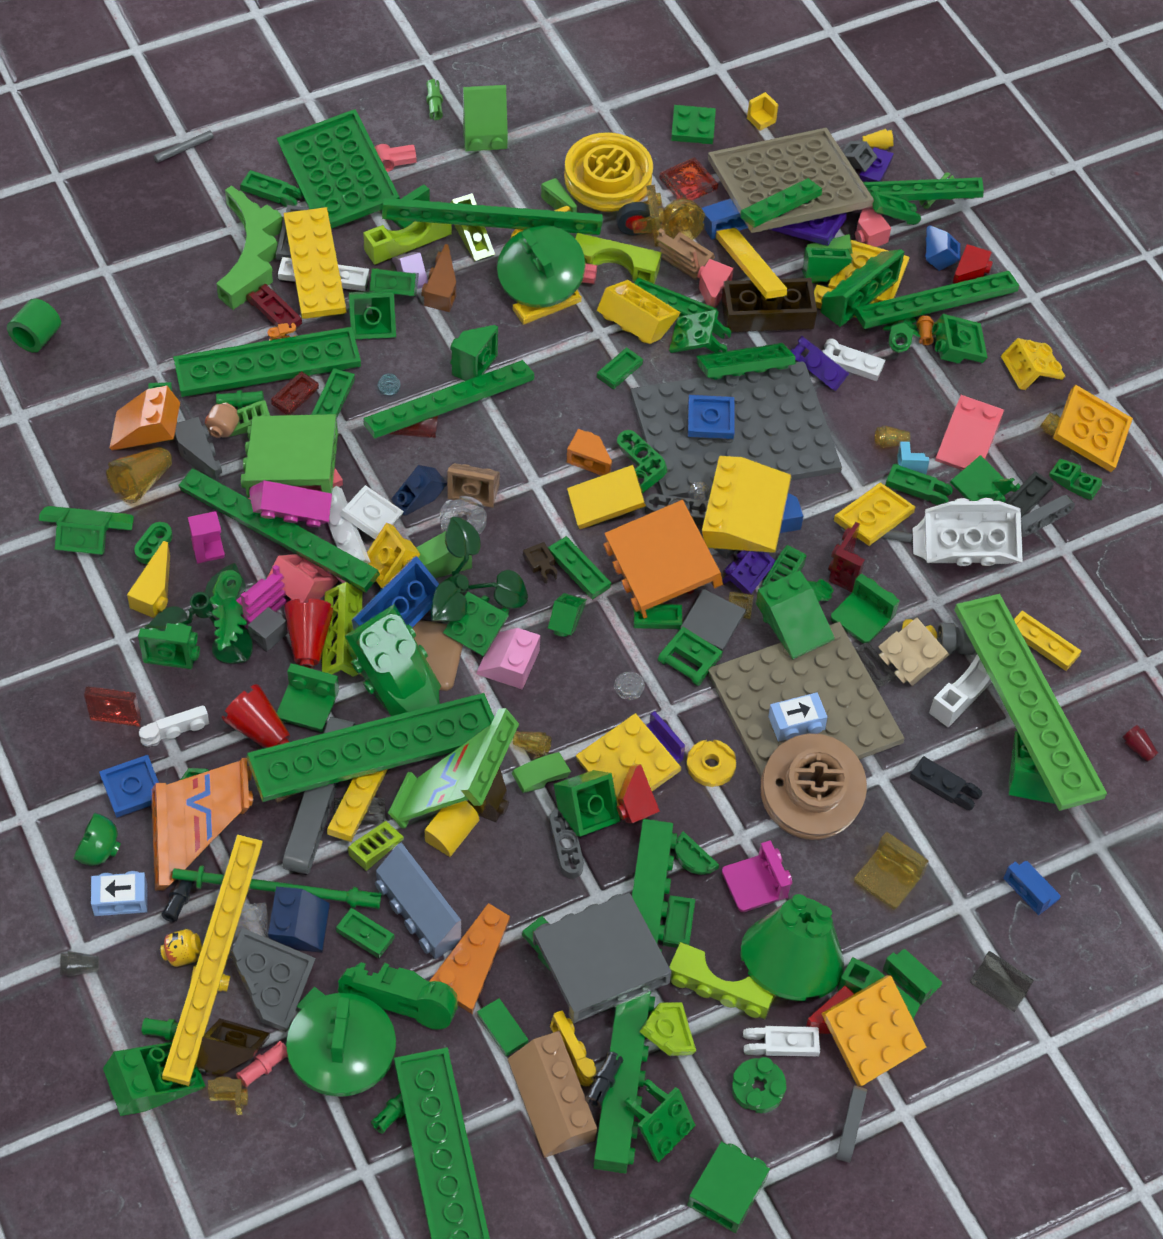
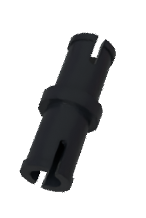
[161,879,195,923]
[585,1052,624,1108]

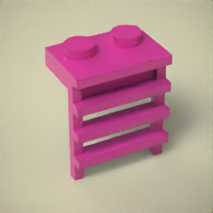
[236,565,287,629]

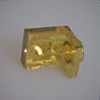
[208,1077,248,1115]

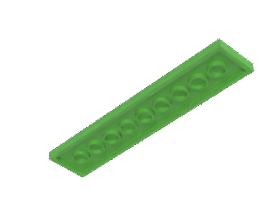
[954,594,1107,811]

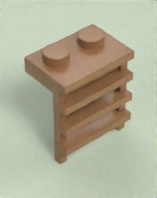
[656,228,715,280]

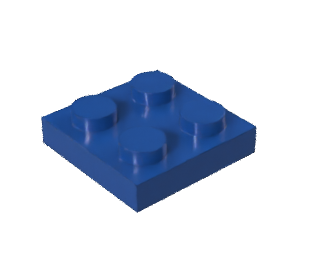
[688,395,735,439]
[99,755,159,818]

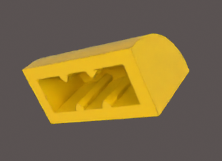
[425,800,480,857]

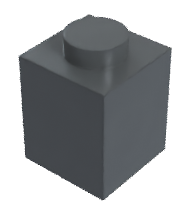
[248,607,288,652]

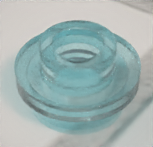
[378,374,401,395]

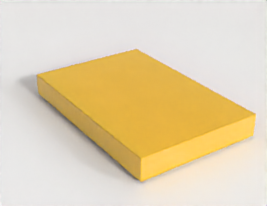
[567,465,646,529]
[834,482,915,546]

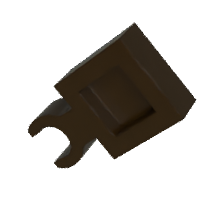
[523,542,557,583]

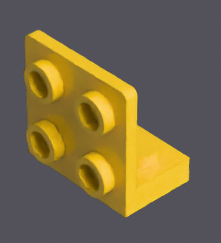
[1001,338,1065,390]

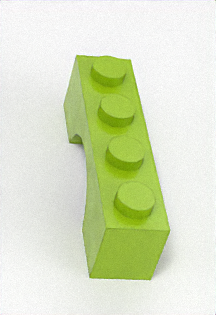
[363,221,452,265]
[575,233,662,284]
[669,942,775,1019]

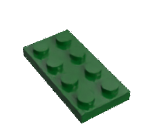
[696,343,796,379]

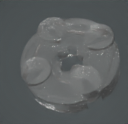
[440,496,487,534]

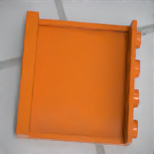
[603,500,723,619]

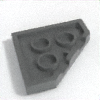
[231,928,316,1032]

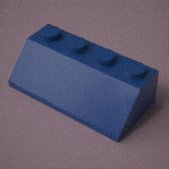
[352,556,439,630]

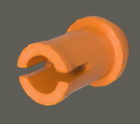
[916,316,934,345]

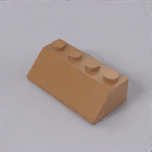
[507,1031,597,1158]

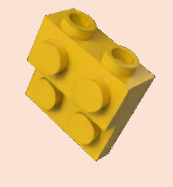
[367,523,420,588]

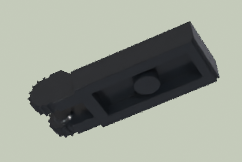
[910,756,983,811]

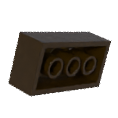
[721,278,817,332]

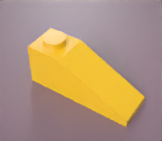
[127,541,170,618]

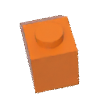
[566,429,612,476]

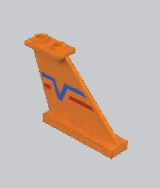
[152,758,253,891]

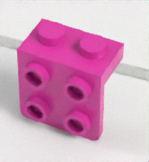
[722,840,792,912]

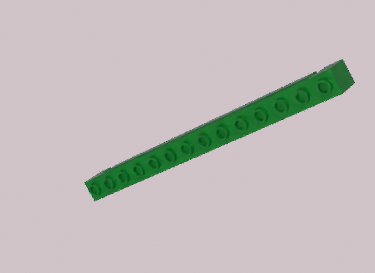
[593,819,677,1174]

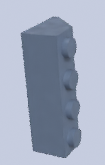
[375,842,461,960]

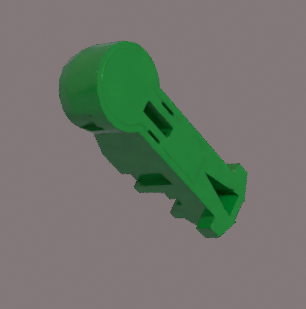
[338,962,458,1030]

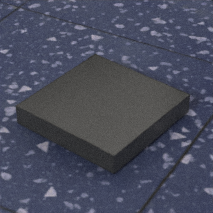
[680,589,746,651]

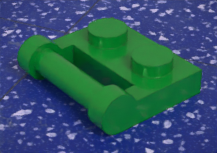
[658,627,723,686]

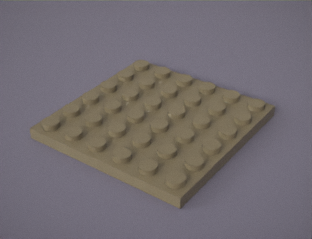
[708,128,874,233]
[708,622,905,787]

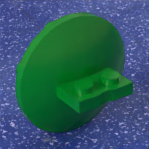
[497,226,586,308]
[286,993,396,1097]

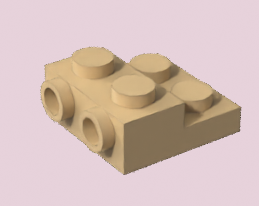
[878,618,949,686]

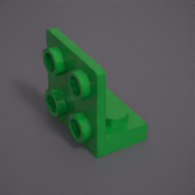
[277,663,339,732]

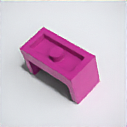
[188,511,225,564]

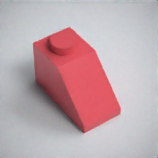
[855,207,891,247]
[697,259,733,308]

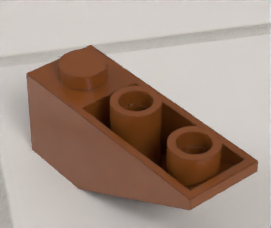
[421,244,456,312]

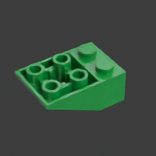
[1009,731,1056,804]
[103,1042,205,1116]

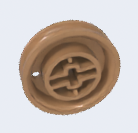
[760,734,867,840]

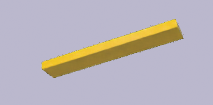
[716,228,787,299]

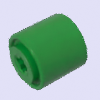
[7,298,61,353]

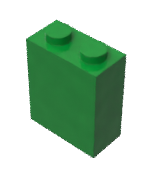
[687,1141,770,1234]

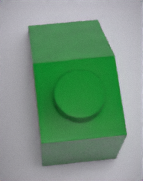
[802,247,852,283]
[548,593,587,637]

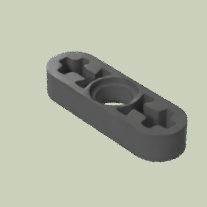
[645,494,708,524]
[1021,495,1075,537]
[550,808,584,879]
[836,1085,867,1163]

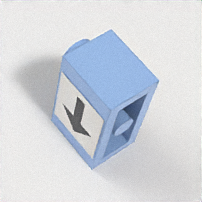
[768,692,827,742]
[91,871,147,916]

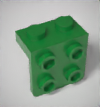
[830,573,900,644]

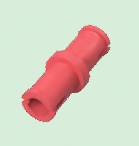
[236,1041,288,1088]

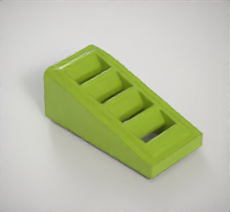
[348,821,404,871]

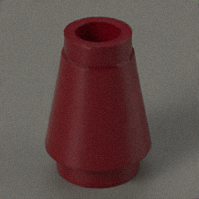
[1122,725,1159,762]

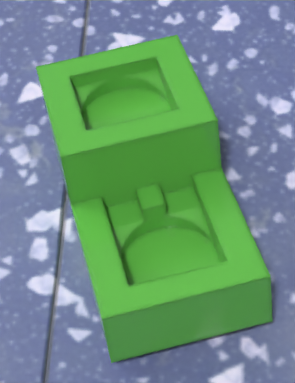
[512,752,571,793]

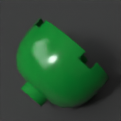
[73,813,121,866]

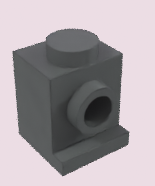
[842,141,877,172]

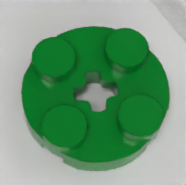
[732,1057,786,1113]

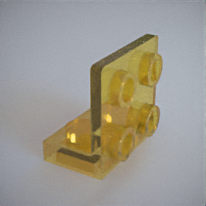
[854,831,929,910]

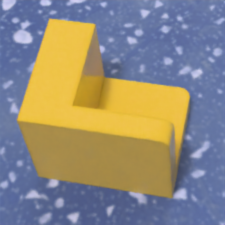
[747,92,778,131]

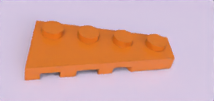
[429,903,510,1014]

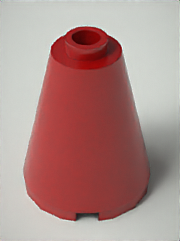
[284,598,333,669]
[221,684,290,748]

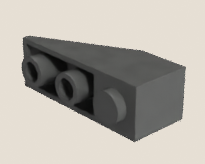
[174,417,222,483]

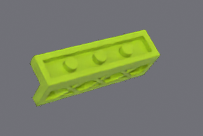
[322,582,363,677]

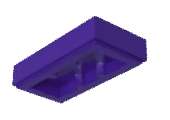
[859,147,894,182]

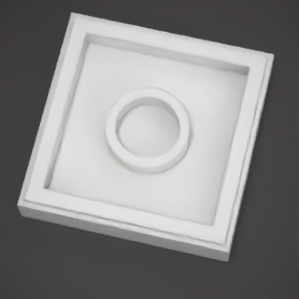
[340,485,404,539]

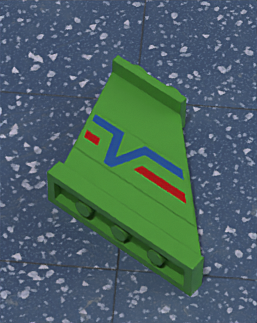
[388,708,519,828]

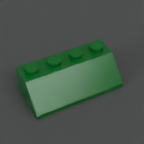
[820,249,904,327]

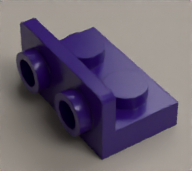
[722,550,776,596]

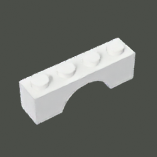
[929,654,992,728]

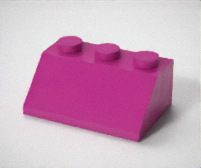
[249,480,332,527]

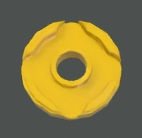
[686,740,736,787]

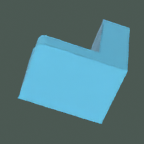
[897,442,929,474]

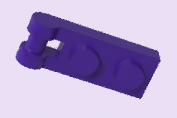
[790,335,850,391]

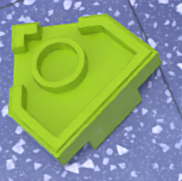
[639,1002,696,1056]

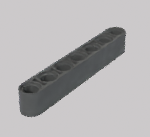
[282,717,356,874]

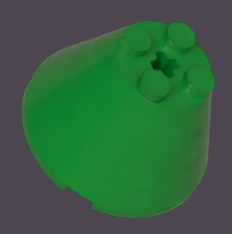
[740,894,844,1001]

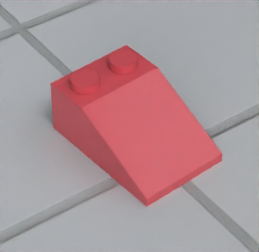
[935,395,1004,470]

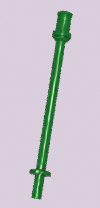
[172,865,381,909]

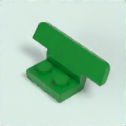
[39,506,134,554]

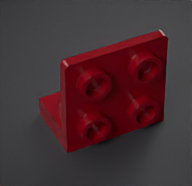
[828,522,865,592]

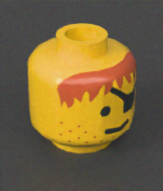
[161,929,202,967]

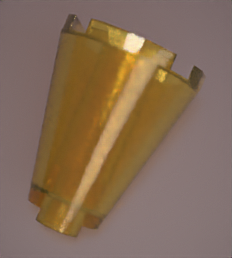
[106,447,172,504]

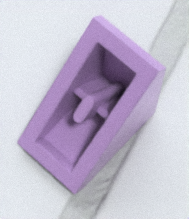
[392,252,428,289]

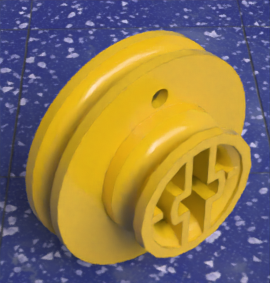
[564,133,653,212]

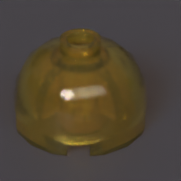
[661,198,705,240]

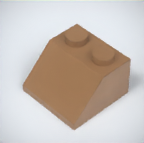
[447,463,500,508]

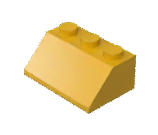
[597,280,681,344]

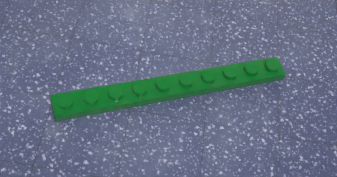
[382,198,603,235]
[178,468,380,592]

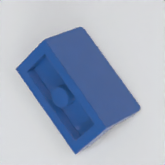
[1003,861,1061,916]

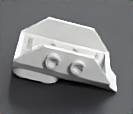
[913,498,1023,566]

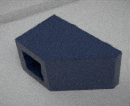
[391,465,448,516]

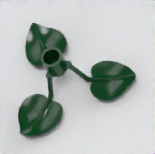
[431,517,528,622]
[144,563,253,664]

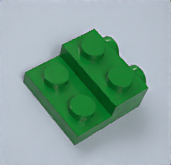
[932,314,988,363]
[138,623,200,669]

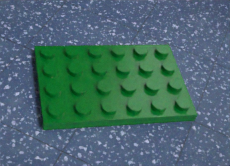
[277,109,400,229]

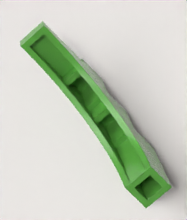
[216,185,283,310]

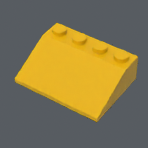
[702,456,791,553]

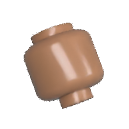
[205,403,239,438]

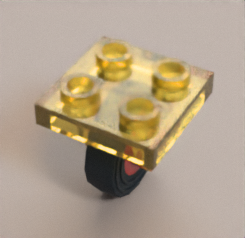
[616,184,667,247]

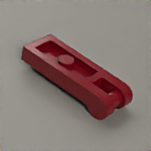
[246,284,302,328]

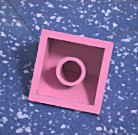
[477,628,540,689]

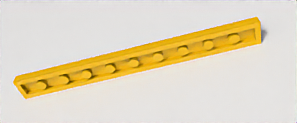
[162,835,263,1086]

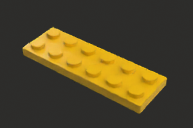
[284,207,347,319]

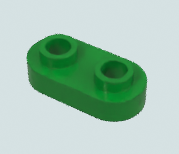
[134,522,173,564]

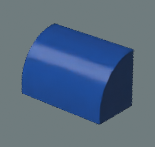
[700,199,748,239]

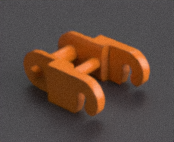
[267,323,296,340]

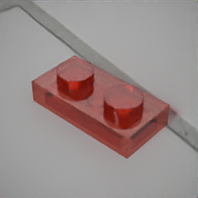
[271,371,319,415]
[390,416,438,438]

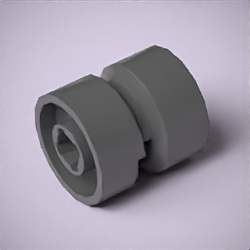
[937,623,975,655]

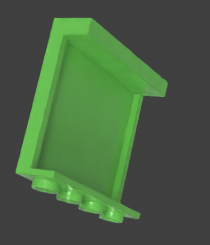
[241,414,338,498]

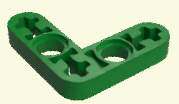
[617,430,668,493]

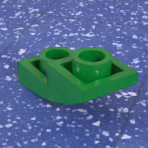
[1049,459,1102,500]

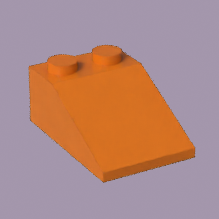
[110,386,180,450]

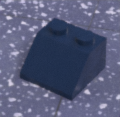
[268,886,330,953]

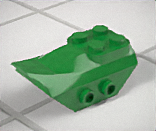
[345,604,441,716]

